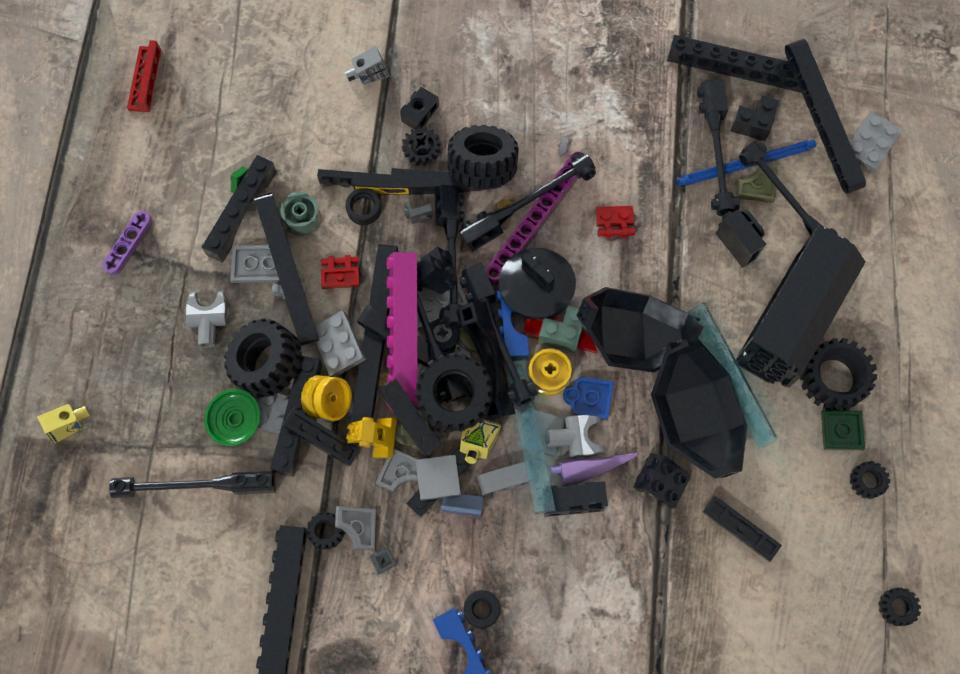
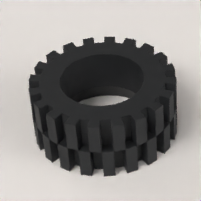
[800,338,877,410]

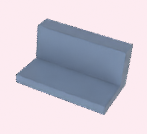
[441,494,484,518]

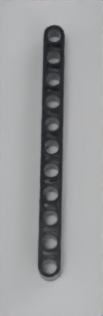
[350,244,398,444]

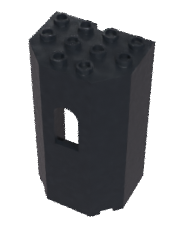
[733,225,866,388]

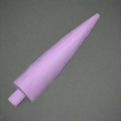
[550,453,637,486]

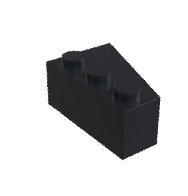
[542,481,608,517]

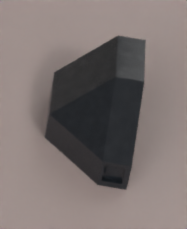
[576,287,704,373]
[651,335,747,479]

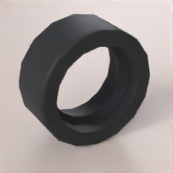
[345,188,381,225]

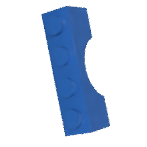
[496,290,529,361]
[432,608,491,674]

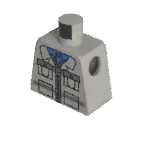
[345,46,390,85]

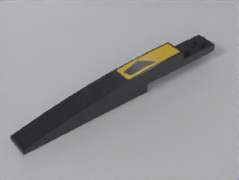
[317,168,502,195]

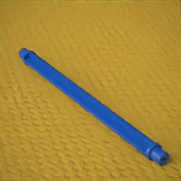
[677,140,816,186]

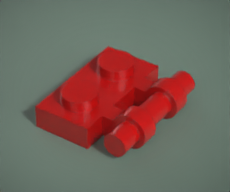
[595,206,635,238]
[321,255,360,289]

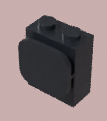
[715,209,766,268]

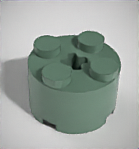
[281,192,321,235]

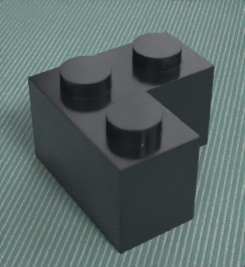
[730,96,779,141]
[417,246,458,295]

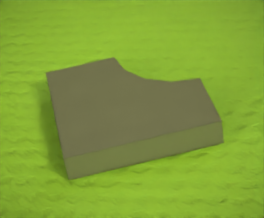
[737,166,777,203]

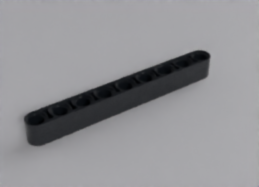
[785,39,866,194]
[254,192,319,346]

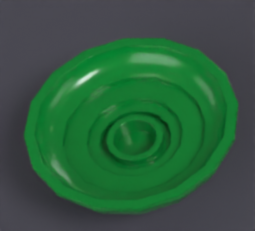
[204,389,261,446]

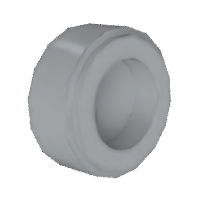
[557,137,569,156]

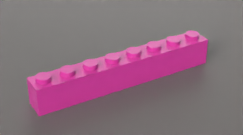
[387,252,418,411]

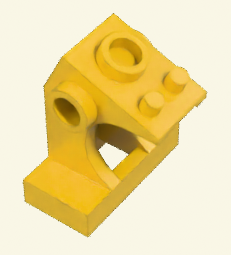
[346,417,397,459]

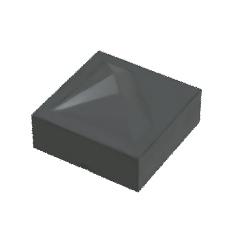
[369,547,397,575]

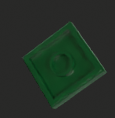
[821,410,865,451]

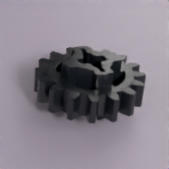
[402,127,441,166]

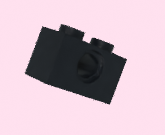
[400,87,439,131]

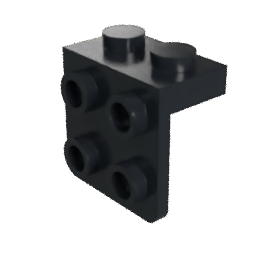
[633,453,691,509]

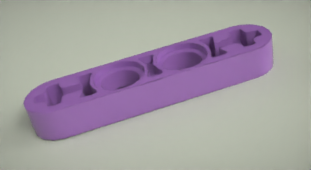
[103,211,152,276]

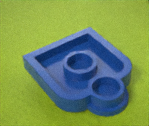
[563,377,614,421]

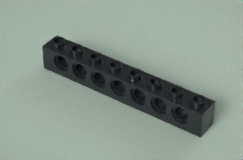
[667,35,801,93]

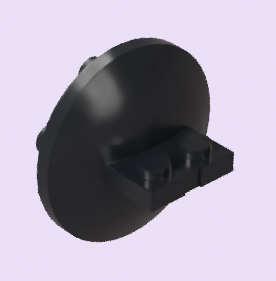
[499,248,576,320]

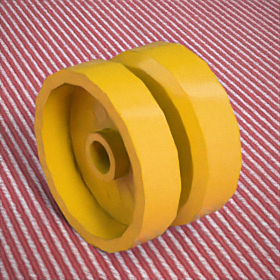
[528,349,572,397]
[301,375,352,421]

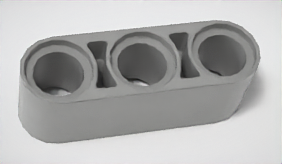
[477,461,538,496]

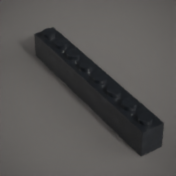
[256,525,307,674]

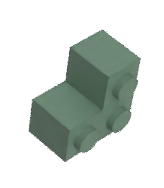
[538,306,582,353]

